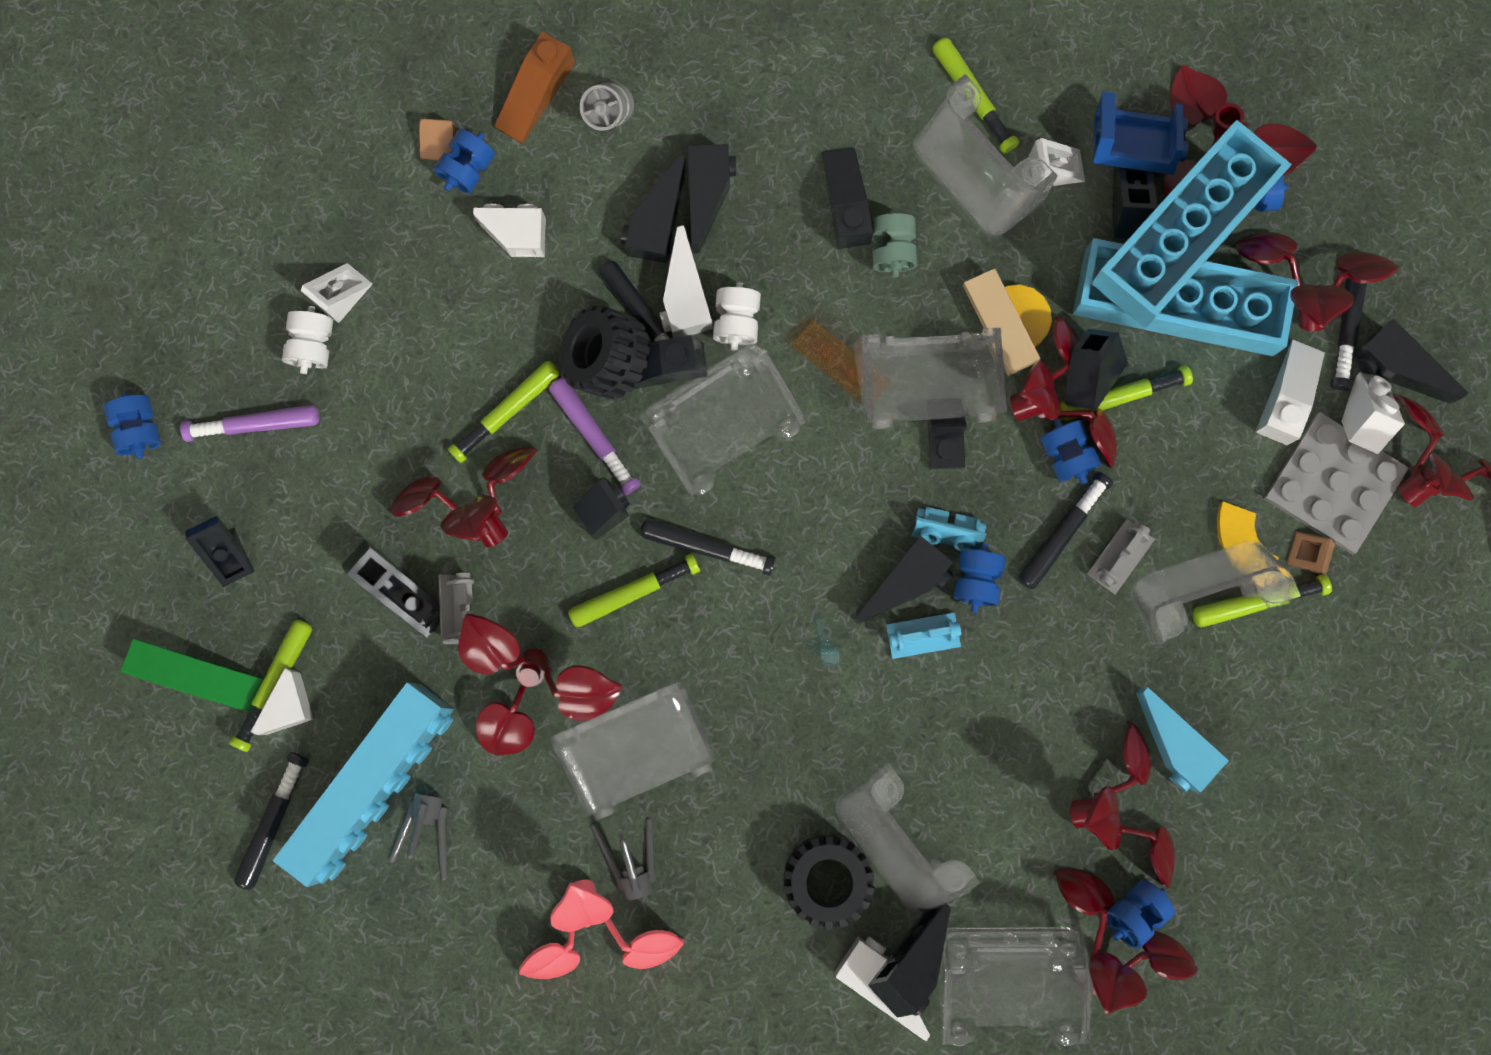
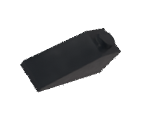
[688,144,736,253]
[822,148,873,249]
[621,156,686,263]
[1112,166,1158,239]
[1353,318,1468,404]
[633,335,708,390]
[854,536,953,624]
[341,539,440,638]
[868,903,951,1018]

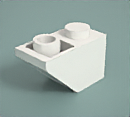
[473,204,546,257]
[1341,372,1405,454]

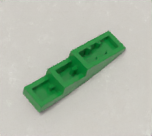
[121,639,264,712]

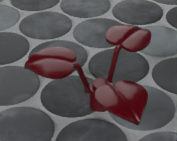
[1163,65,1317,198]
[1233,232,1399,331]
[1010,316,1117,468]
[1393,394,1491,508]
[389,447,539,548]
[458,613,622,756]
[1070,721,1175,889]
[1053,868,1198,1014]

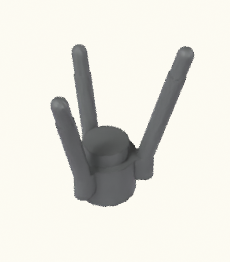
[389,794,448,881]
[591,817,657,900]

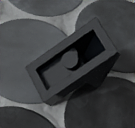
[926,401,967,470]
[185,515,255,587]

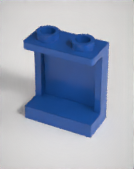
[1093,91,1188,175]

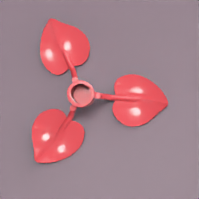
[519,880,685,979]

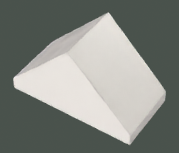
[1029,138,1085,188]
[301,263,372,323]
[251,668,314,735]

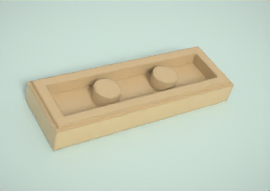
[963,268,1040,376]

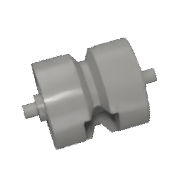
[580,81,634,131]

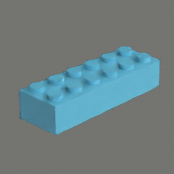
[1092,120,1292,329]
[1072,238,1298,356]
[273,682,454,887]

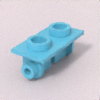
[912,506,986,551]
[886,612,961,659]

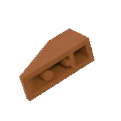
[494,31,575,144]

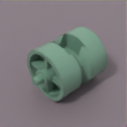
[871,210,917,277]

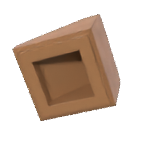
[419,119,457,160]
[1287,531,1335,575]

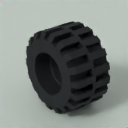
[559,305,650,400]
[783,834,875,929]

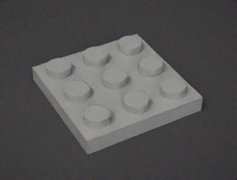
[1263,412,1409,555]

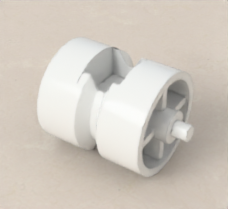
[713,282,761,350]
[282,306,333,374]

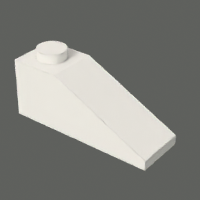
[659,225,713,338]
[1255,340,1325,445]
[834,936,930,1041]

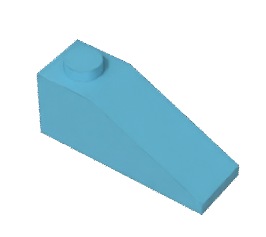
[1136,687,1229,793]

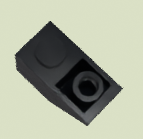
[1064,329,1128,410]
[573,478,630,539]

